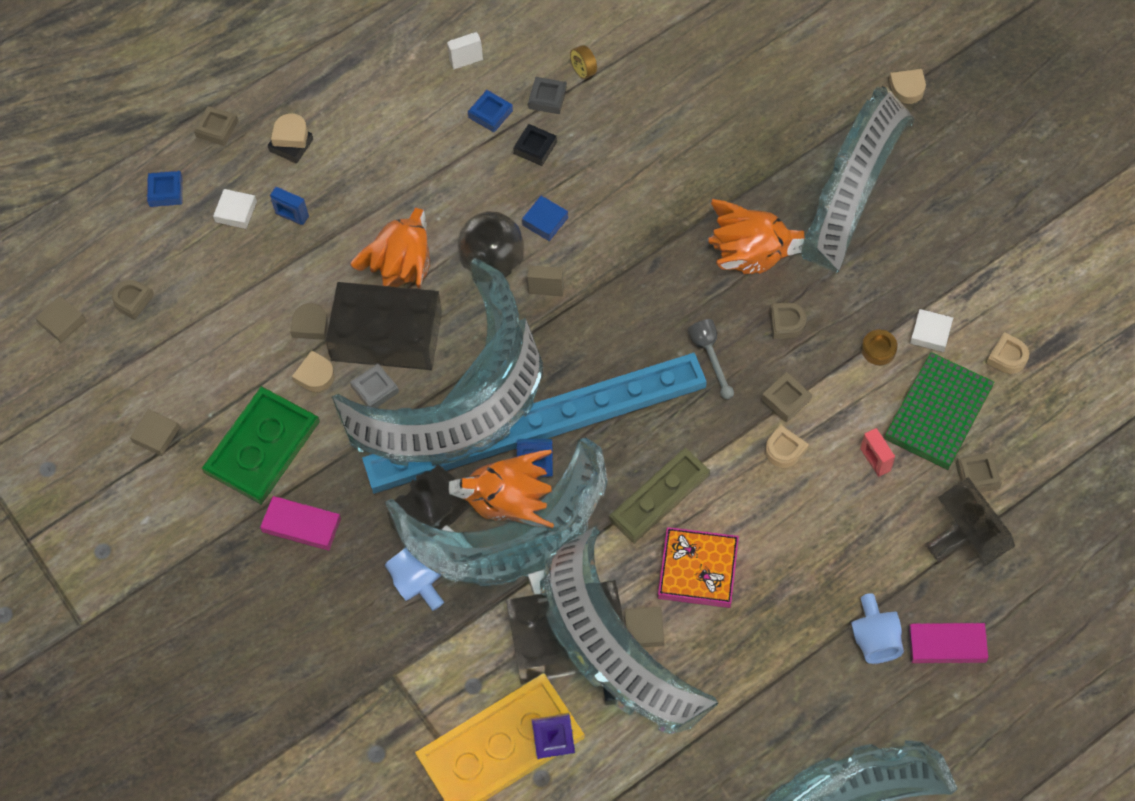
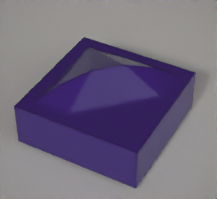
[531,713,575,759]

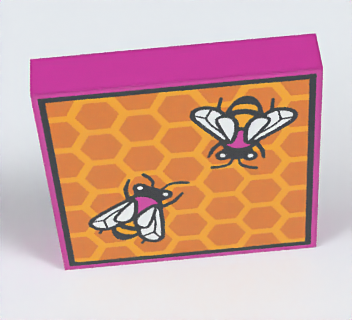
[658,527,739,608]

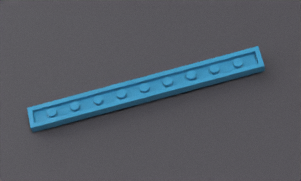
[362,352,707,494]

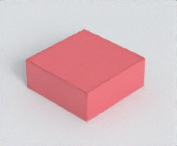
[860,428,895,477]

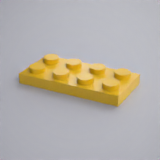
[415,673,585,801]

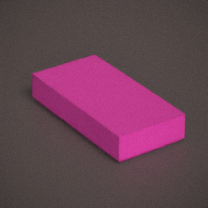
[260,496,341,551]
[909,623,988,663]

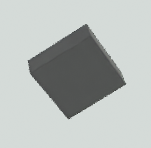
[528,77,567,114]

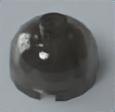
[457,211,525,279]

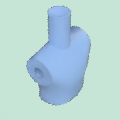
[385,547,444,611]
[851,594,903,664]

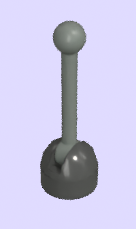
[688,319,734,399]

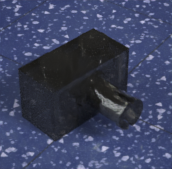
[388,464,471,540]
[925,477,1015,566]

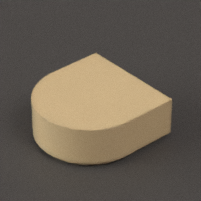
[889,69,926,104]
[271,114,308,148]
[986,332,1029,374]
[292,350,335,392]
[766,425,809,468]

